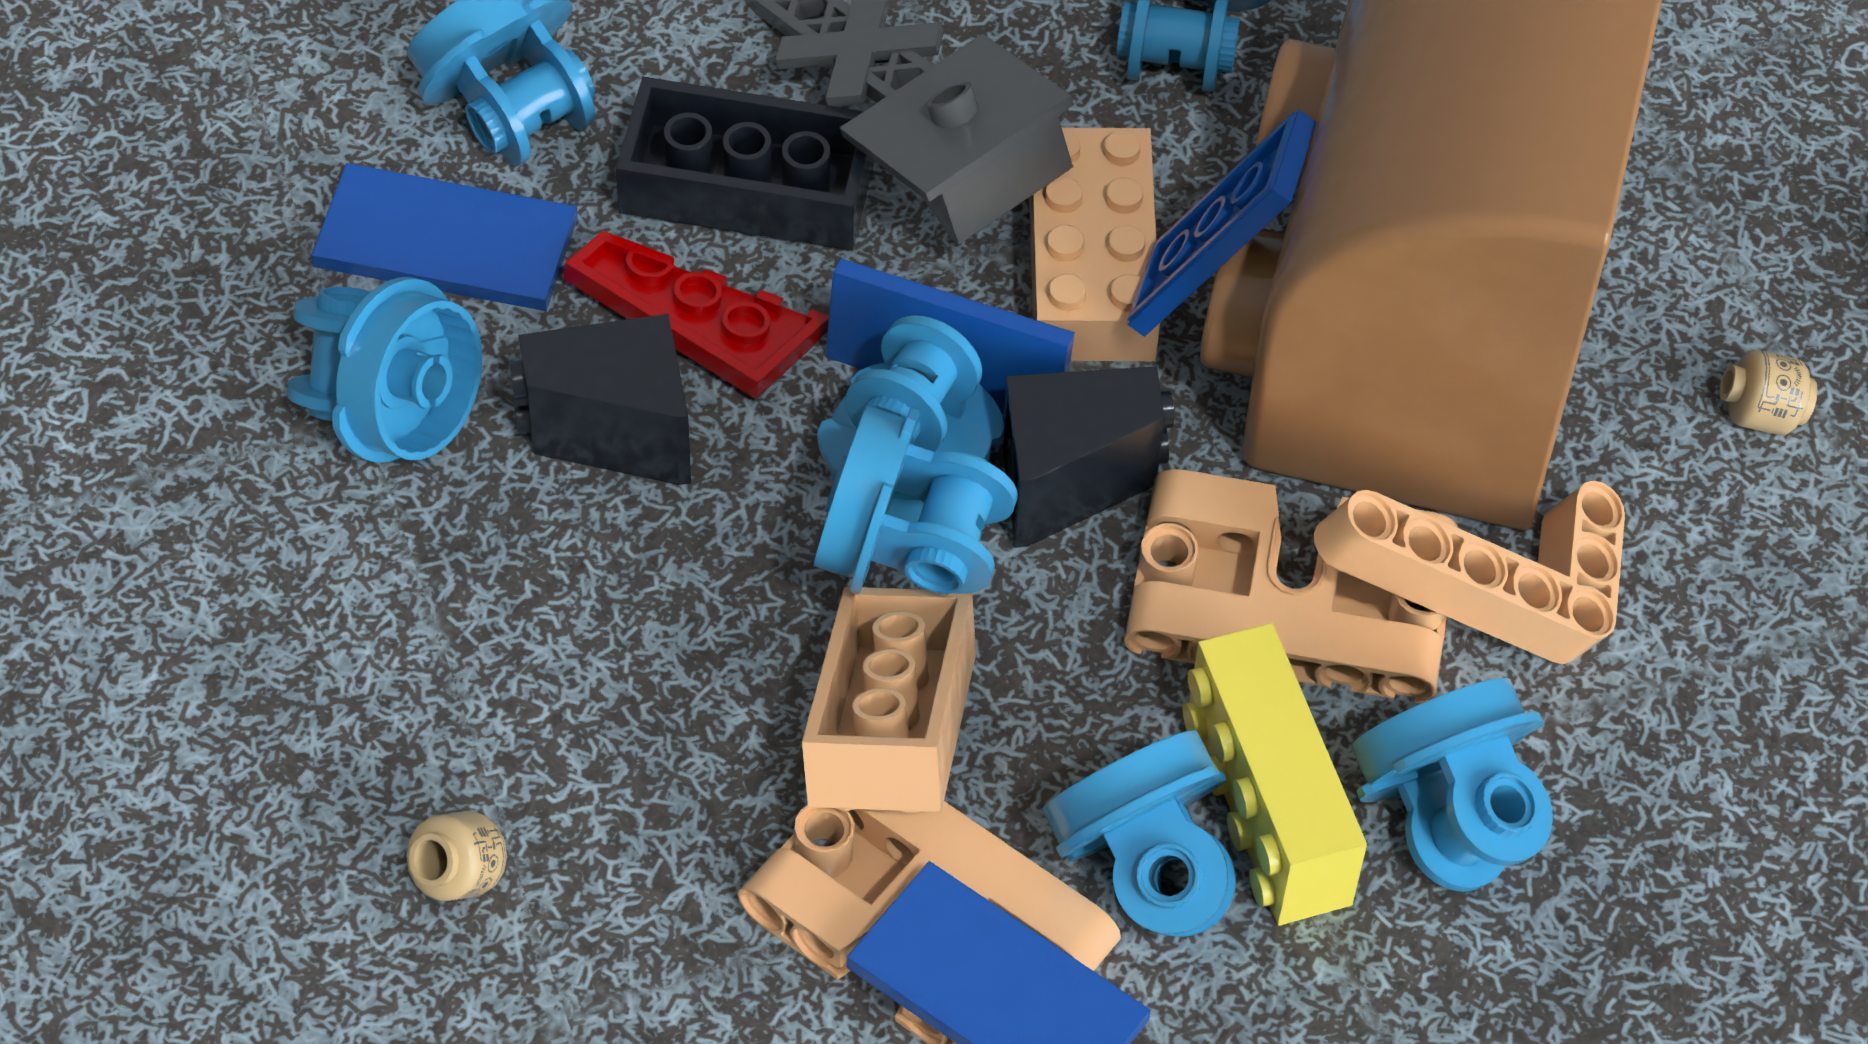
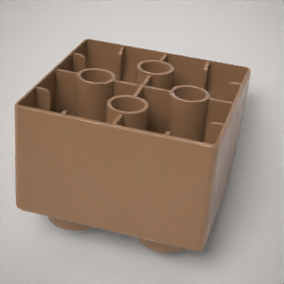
[1200,0,1662,531]

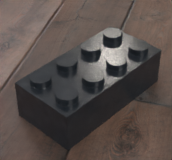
[616,76,875,251]

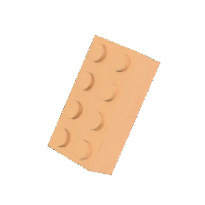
[1029,127,1160,361]
[802,587,976,813]

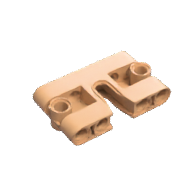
[1124,469,1458,703]
[738,801,1121,1044]

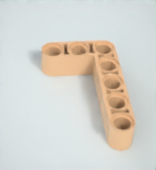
[1314,481,1625,664]

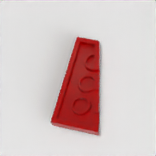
[564,231,829,399]

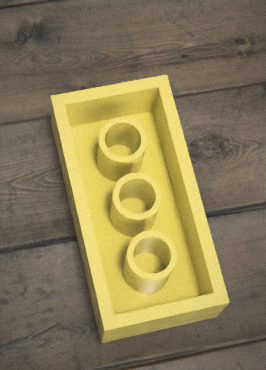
[1182,622,1367,926]

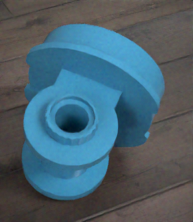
[407,0,595,166]
[1116,0,1271,92]
[287,277,482,463]
[817,315,1005,522]
[814,405,1018,595]
[1351,678,1553,892]
[1042,730,1236,937]

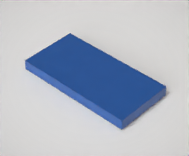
[1127,109,1317,337]
[311,163,578,311]
[826,258,1075,415]
[847,861,1151,1044]

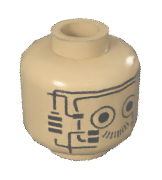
[1719,350,1818,436]
[406,811,507,901]

